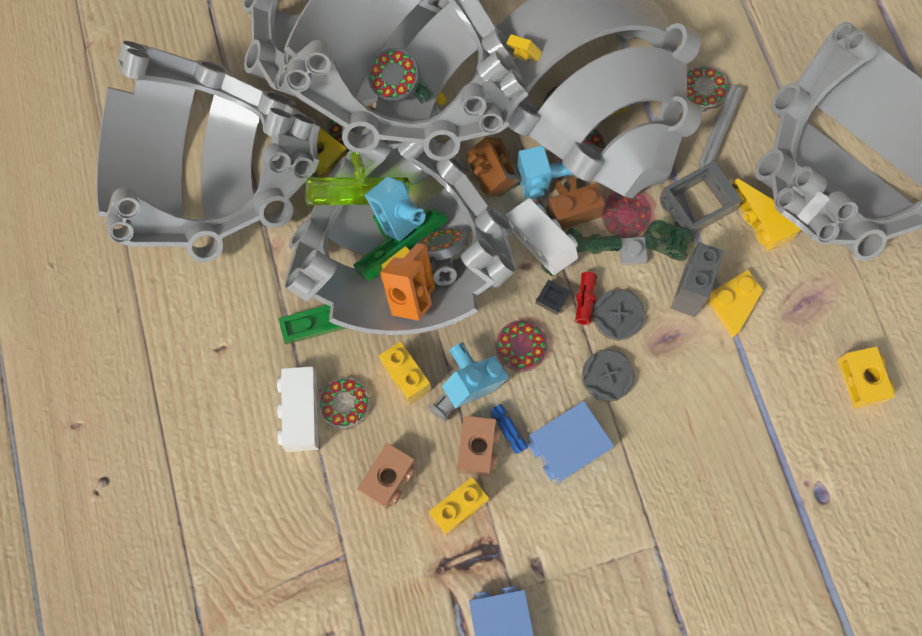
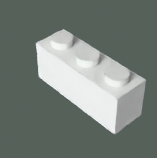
[505,198,578,275]
[277,367,319,452]

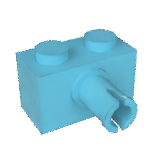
[517,146,572,199]
[365,177,425,241]
[442,342,509,408]

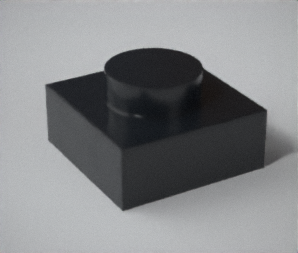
[535,279,571,315]

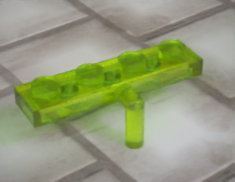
[305,152,410,205]

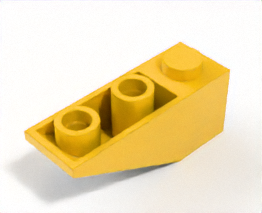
[732,179,801,252]

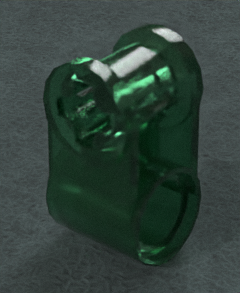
[642,220,695,261]

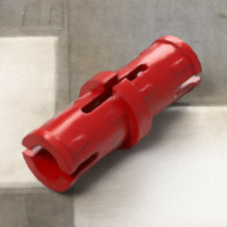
[574,272,597,325]

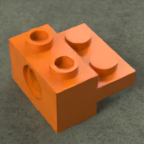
[380,244,436,321]

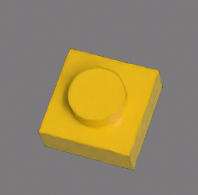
[506,34,542,62]

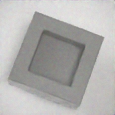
[618,237,648,266]

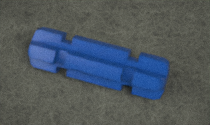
[491,404,528,454]

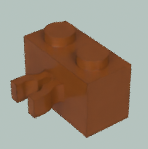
[466,136,522,196]
[546,177,605,230]

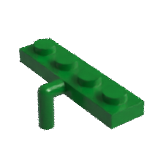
[353,205,448,281]
[278,303,347,345]

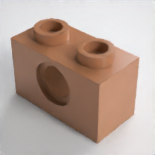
[457,416,500,477]
[357,443,417,509]

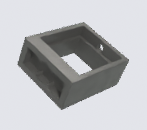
[659,161,743,238]
[670,242,724,317]

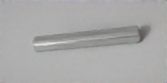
[698,85,743,167]

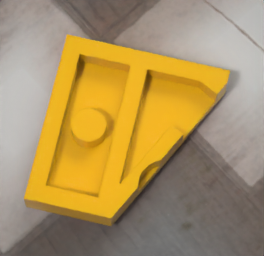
[707,270,763,337]

